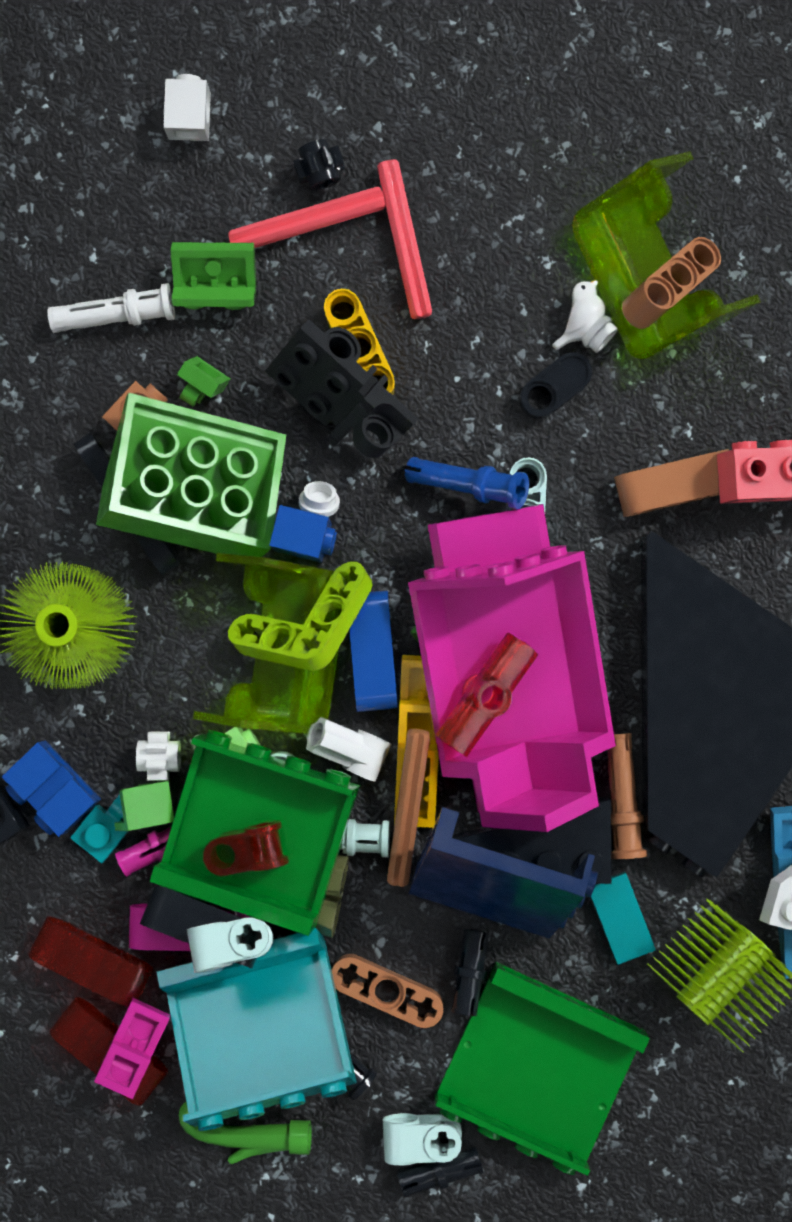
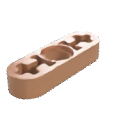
[332,954,443,1028]

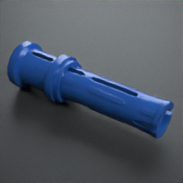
[405,457,529,510]

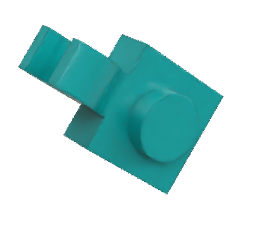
[70,794,129,863]

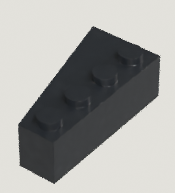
[452,796,612,884]

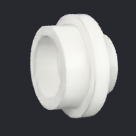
[299,481,340,517]

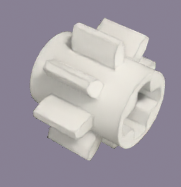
[136,731,181,781]

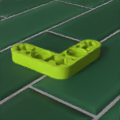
[228,562,373,671]

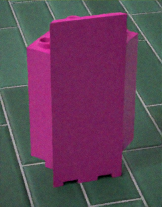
[408,504,616,832]

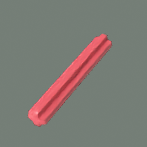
[377,159,432,319]
[228,187,385,248]

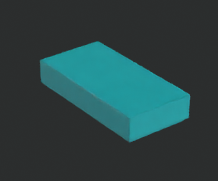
[591,871,656,965]

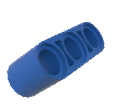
[349,590,398,712]

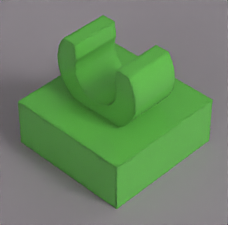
[177,356,230,407]

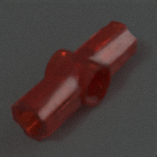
[435,633,539,758]

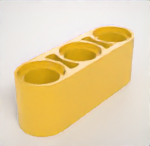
[324,288,395,395]

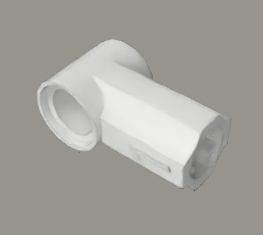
[306,717,392,782]

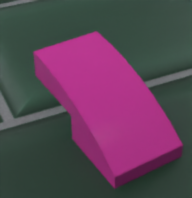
[94,998,170,1099]

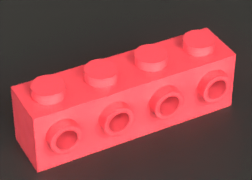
[717,440,792,504]

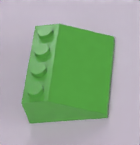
[96,393,286,563]

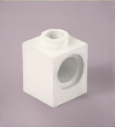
[163,74,211,141]

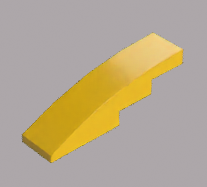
[394,655,439,828]

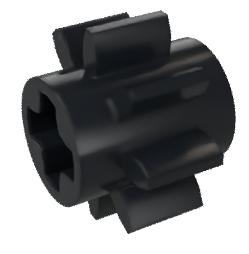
[293,139,345,190]

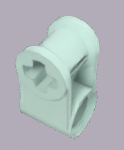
[187,918,273,973]
[382,1113,462,1166]

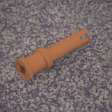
[607,733,647,859]

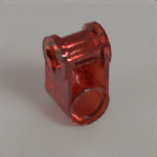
[203,821,289,876]

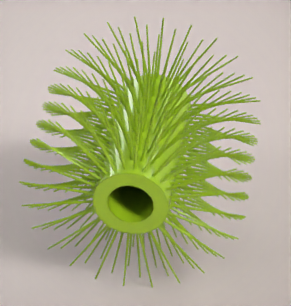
[0,561,138,689]
[648,898,792,1052]

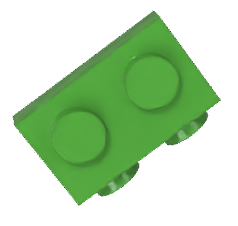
[171,242,257,310]

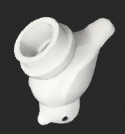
[552,280,618,353]

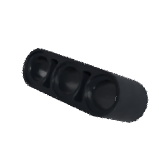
[139,884,262,969]

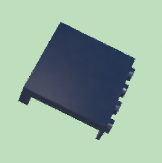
[408,807,598,939]

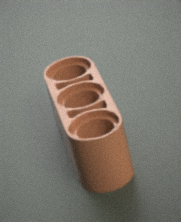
[622,237,721,329]
[614,449,729,517]

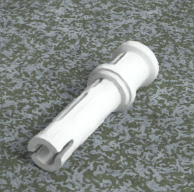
[48,283,175,333]

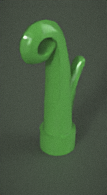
[178,1102,312,1164]

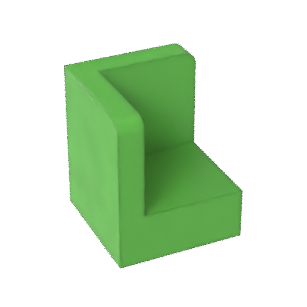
[114,781,174,831]

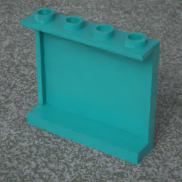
[157,928,357,1131]

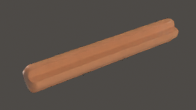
[387,729,430,887]

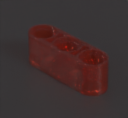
[28,916,153,1007]
[49,997,168,1106]

